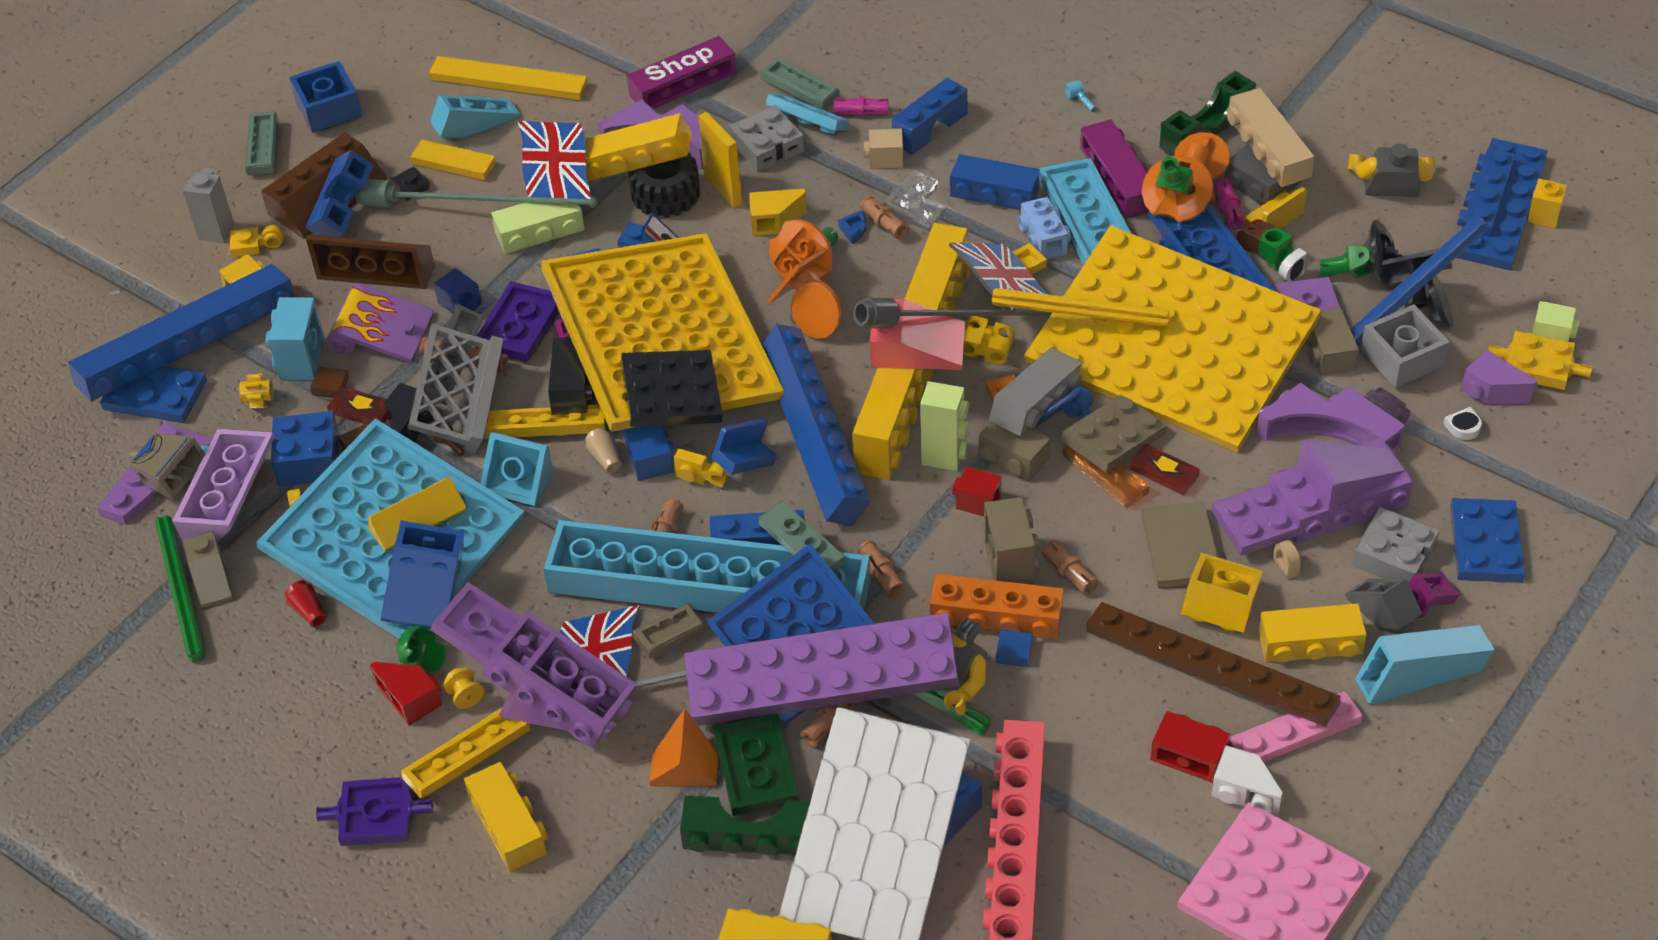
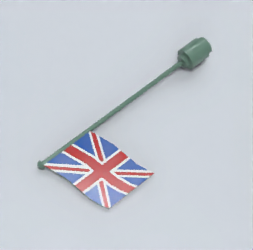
[355,121,597,208]

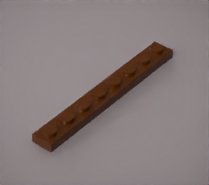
[1086,602,1341,727]

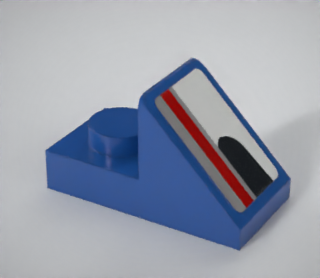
[617,213,679,248]

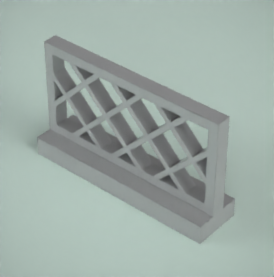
[408,324,503,453]

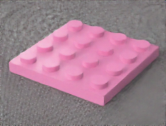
[1177,802,1371,940]

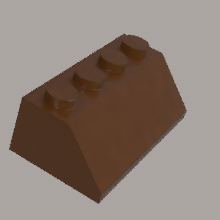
[261,132,387,239]
[306,235,435,289]

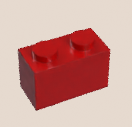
[1150,711,1231,783]

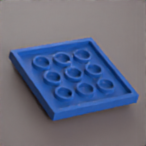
[707,543,874,725]

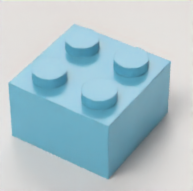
[266,297,325,380]

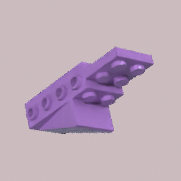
[1212,438,1413,556]
[430,582,636,748]

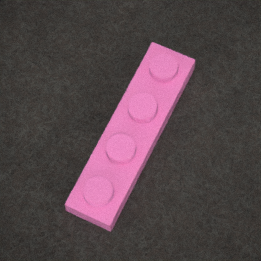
[1229,691,1363,763]

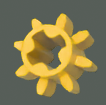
[239,373,274,409]

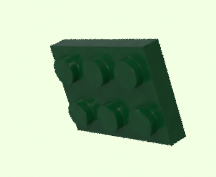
[713,713,799,816]

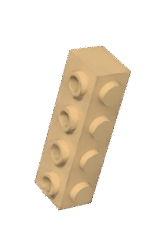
[1227,88,1315,187]

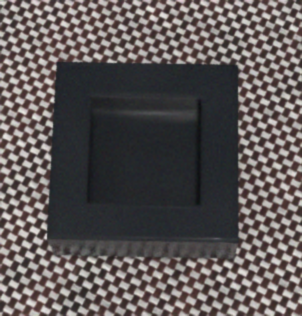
[391,166,430,200]

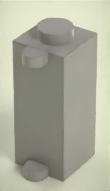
[183,168,234,243]

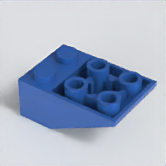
[381,520,464,629]

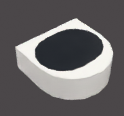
[1278,248,1307,282]
[1443,407,1481,440]

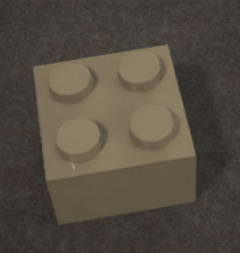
[984,497,1040,585]

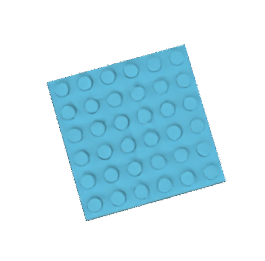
[257,418,524,639]

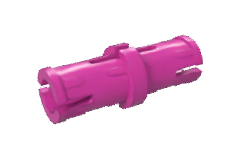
[834,96,889,117]
[1214,178,1245,230]

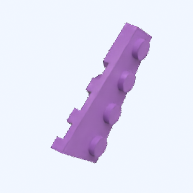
[97,423,213,524]

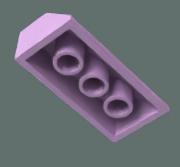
[172,429,275,543]

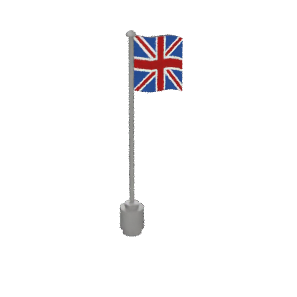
[560,605,687,689]

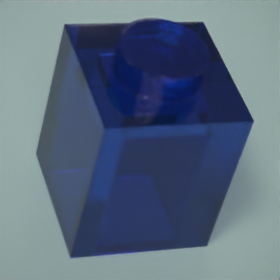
[434,268,482,314]

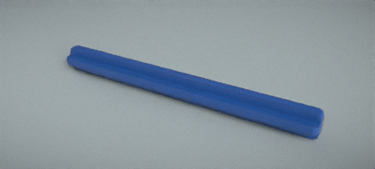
[1350,216,1489,346]

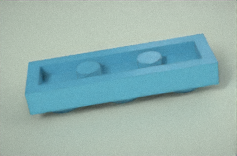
[766,94,849,134]

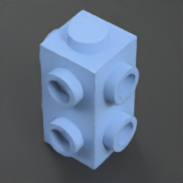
[1017,197,1071,259]

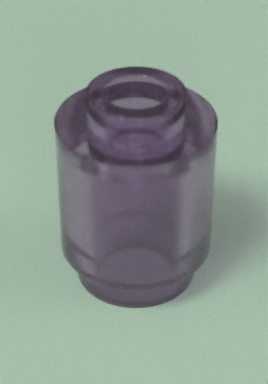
[1365,387,1410,424]

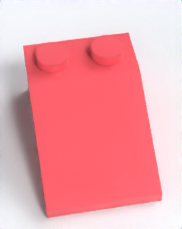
[870,299,965,370]

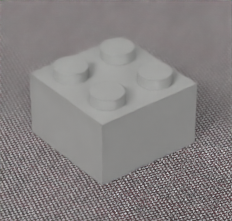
[1360,304,1450,389]

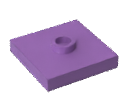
[1272,277,1340,310]

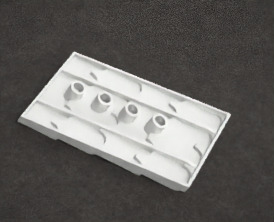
[779,707,971,940]

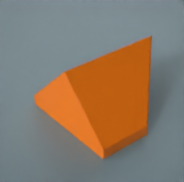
[649,708,719,786]

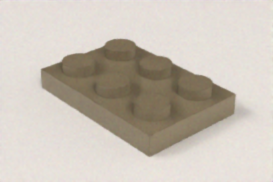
[1060,395,1168,473]

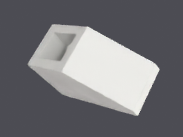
[1211,746,1283,817]

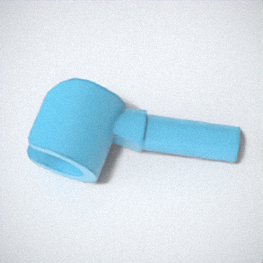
[1065,81,1096,112]

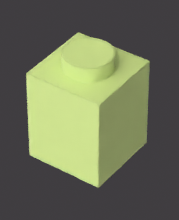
[1532,301,1579,342]

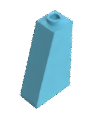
[1355,625,1495,705]

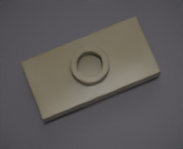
[633,604,705,659]

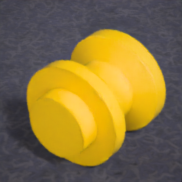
[443,667,485,709]

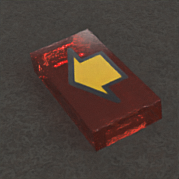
[327,386,388,425]
[1130,444,1200,496]

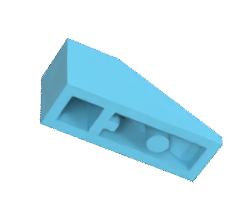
[430,95,520,139]

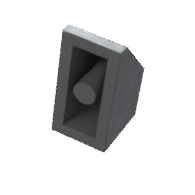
[1345,579,1422,632]

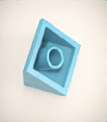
[480,432,554,506]

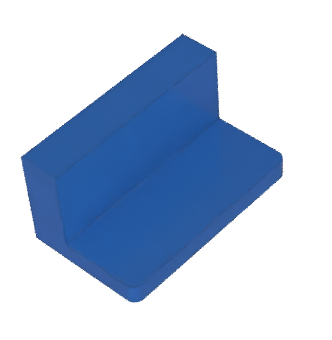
[711,419,777,475]

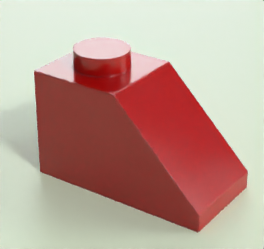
[370,662,442,726]

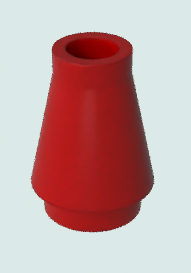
[284,580,327,627]

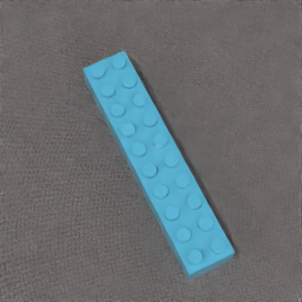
[543,520,871,613]

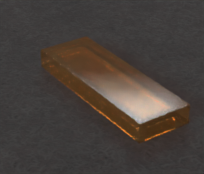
[1063,446,1150,509]

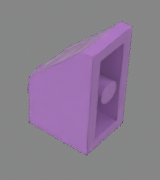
[1461,350,1538,405]

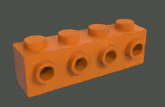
[929,574,1063,639]

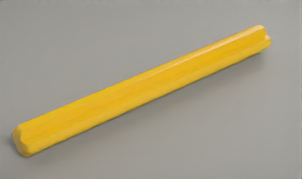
[992,288,1170,326]

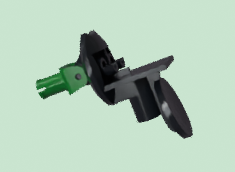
[1319,220,1453,328]

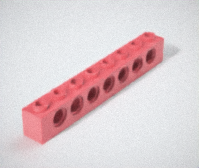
[982,720,1045,940]

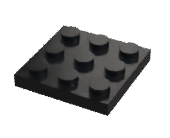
[620,350,723,427]

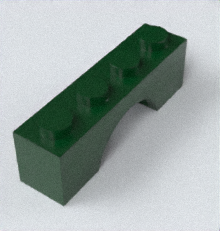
[1159,71,1256,156]
[680,796,811,856]

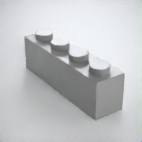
[989,348,1082,436]

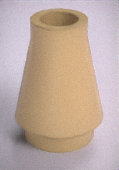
[585,428,622,474]

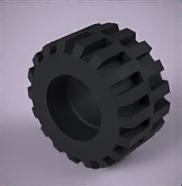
[628,152,700,217]

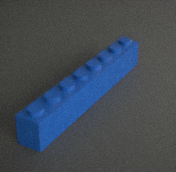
[68,264,294,402]
[762,323,870,526]

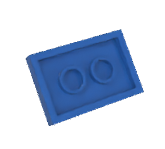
[100,366,207,423]
[1450,498,1525,583]

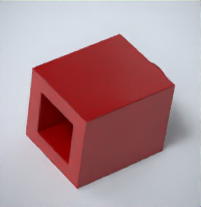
[952,467,1002,516]

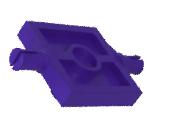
[316,777,434,846]

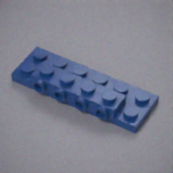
[1456,138,1548,271]
[1148,194,1275,291]

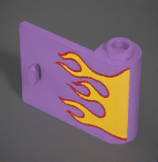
[327,284,434,363]

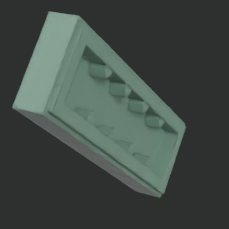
[761,58,840,110]
[245,111,278,175]
[758,501,845,571]

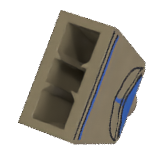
[129,433,205,500]

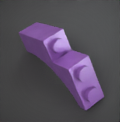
[597,99,704,170]
[1257,382,1405,451]

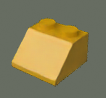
[1181,552,1263,633]

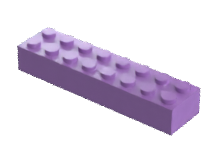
[684,613,960,726]

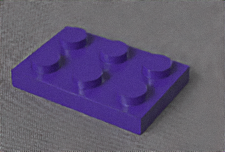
[475,281,559,362]

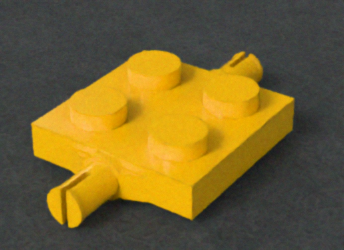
[1488,331,1592,390]

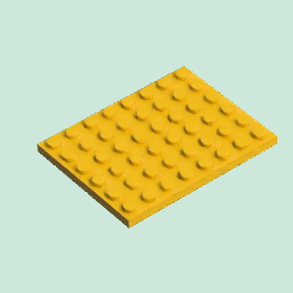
[1024,225,1321,453]
[541,233,784,432]

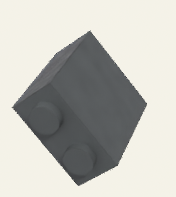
[1224,144,1314,205]

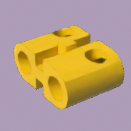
[963,316,1015,365]

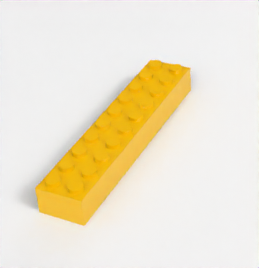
[852,222,972,481]

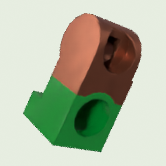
[1237,219,1293,271]

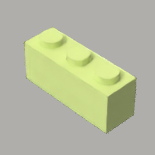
[491,202,585,254]
[920,381,969,471]

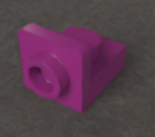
[1408,572,1460,618]

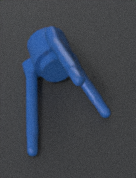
[1036,386,1093,451]

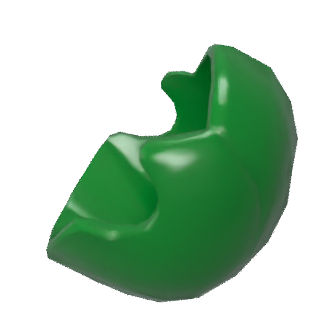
[396,625,446,675]

